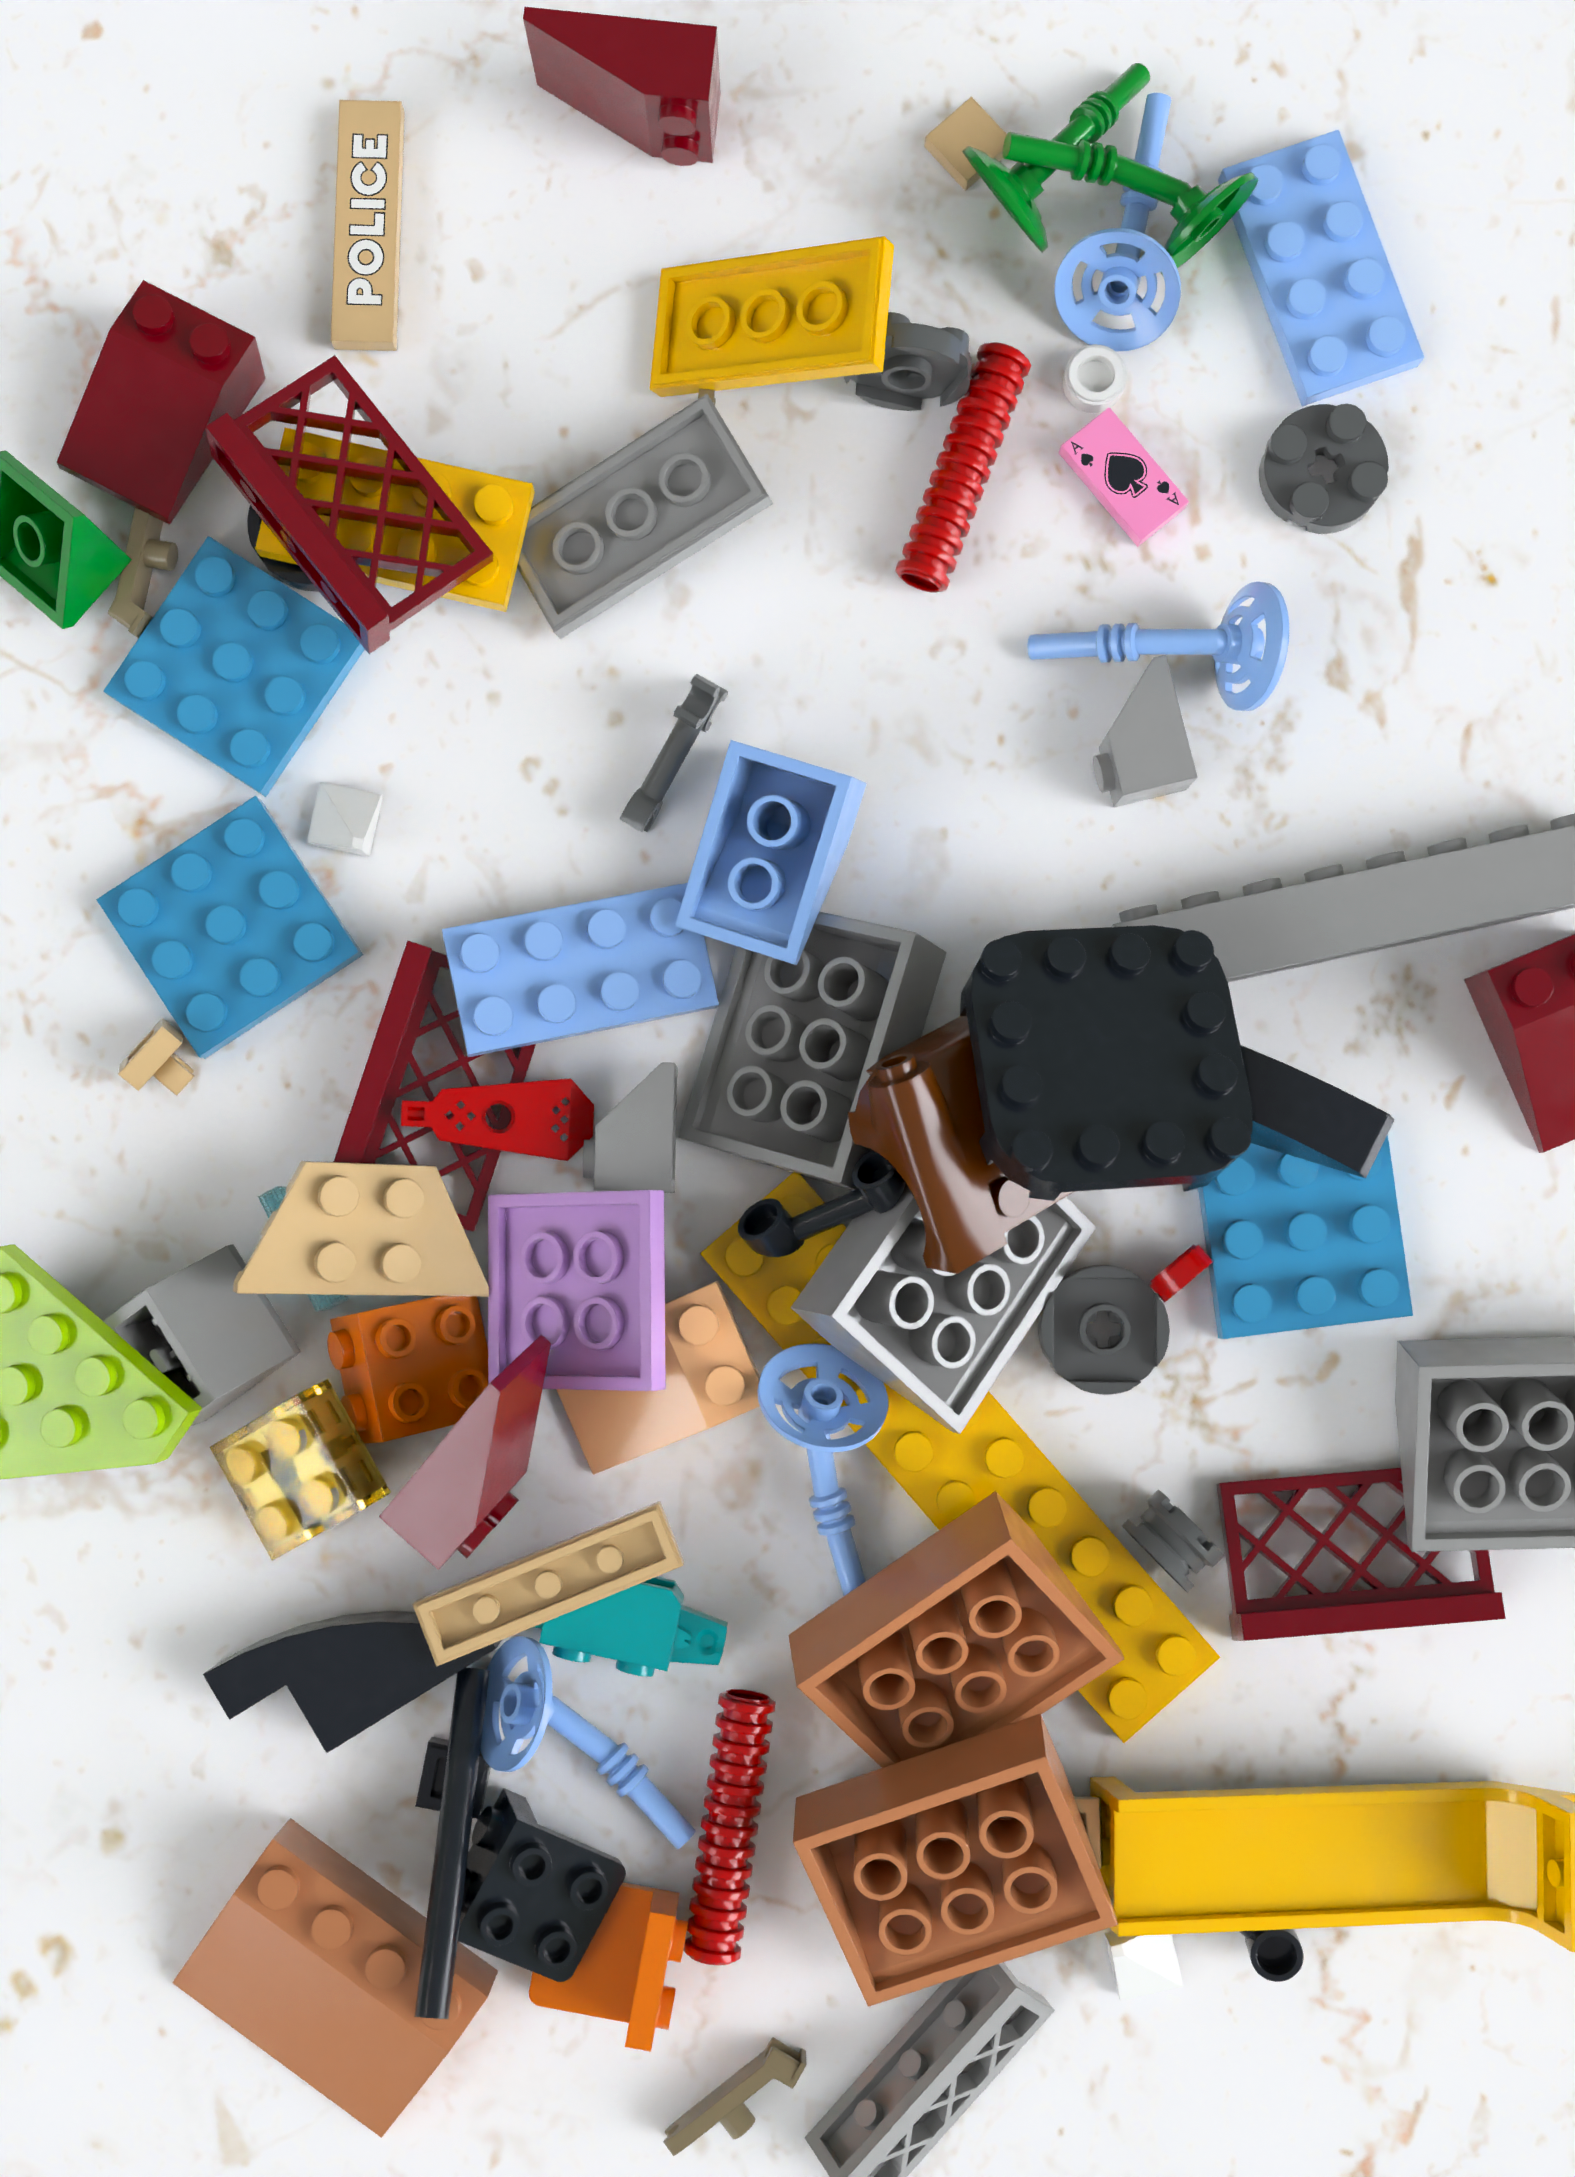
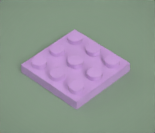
[488,1190,666,1391]

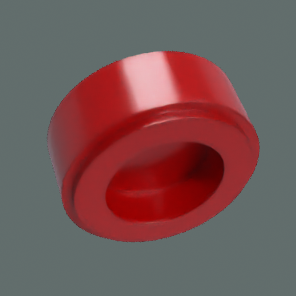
[1150,1244,1213,1303]

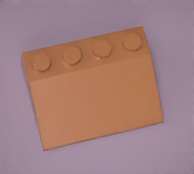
[788,1491,1124,1768]
[793,1714,1118,2007]
[172,1818,498,2138]

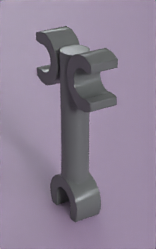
[620,674,728,832]

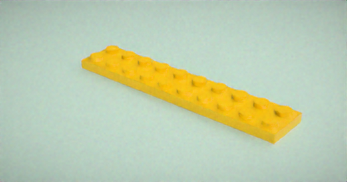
[700,1172,1220,1743]

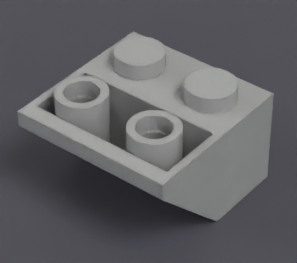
[103,1244,301,1426]

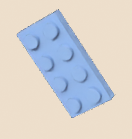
[1218,129,1424,406]
[442,883,719,1057]

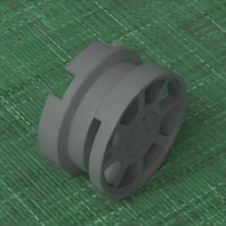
[1122,1489,1224,1593]

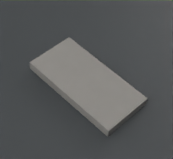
[517,393,773,639]

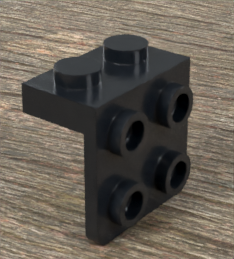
[458,1788,626,1982]

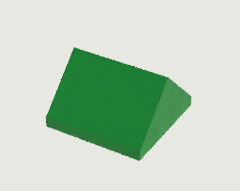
[0,450,132,629]

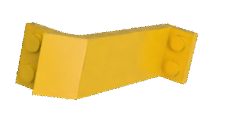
[1090,1776,1575,1952]

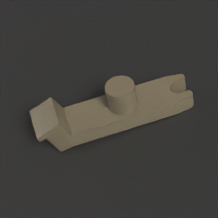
[108,507,178,639]
[663,2037,807,2156]

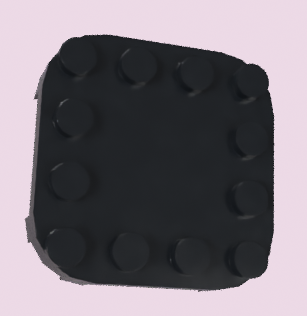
[960,925,1253,1201]

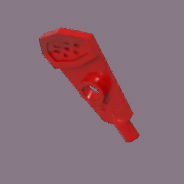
[401,1078,594,1161]

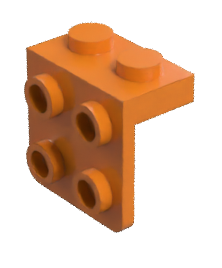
[327,1296,489,1445]
[529,1882,688,2052]

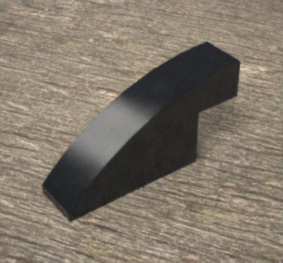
[1241,1045,1395,1178]
[203,1611,502,1753]

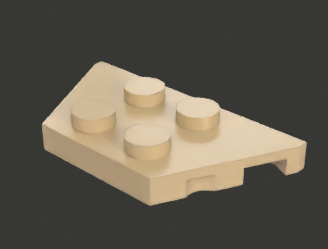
[233,1161,489,1297]

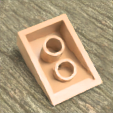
[556,1280,760,1475]

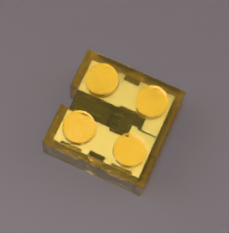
[210,1379,391,1561]

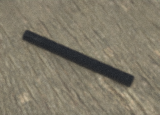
[414,1667,490,2019]

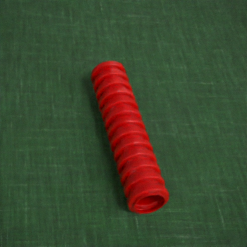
[895,342,1031,593]
[683,1689,776,1965]

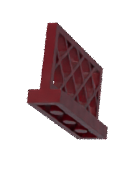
[205,355,493,654]
[333,940,536,1232]
[1216,1468,1506,1641]

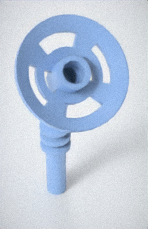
[1054,93,1181,352]
[1027,581,1289,711]
[757,1344,888,1596]
[480,1636,696,1849]

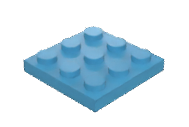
[103,536,365,797]
[96,796,363,1059]
[1198,1134,1413,1339]

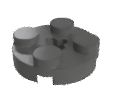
[843,312,972,411]
[1259,403,1389,534]
[1038,1265,1170,1395]

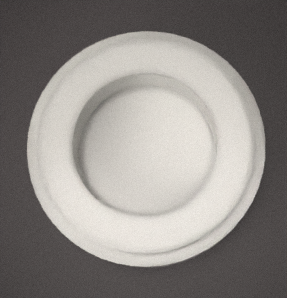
[1062,344,1127,413]

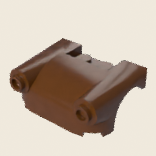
[848,1016,1073,1274]

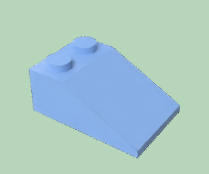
[675,740,867,965]

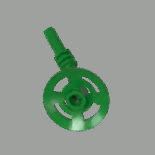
[962,63,1150,253]
[1002,132,1258,275]

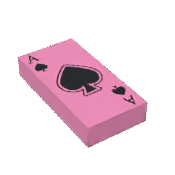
[1059,407,1189,547]

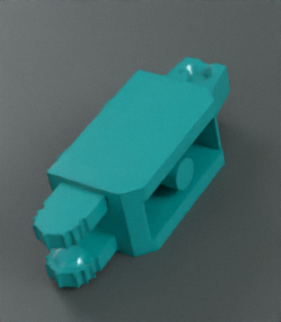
[535,1577,728,1677]

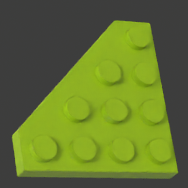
[0,1244,203,1480]

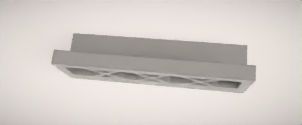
[805,1962,1055,2177]

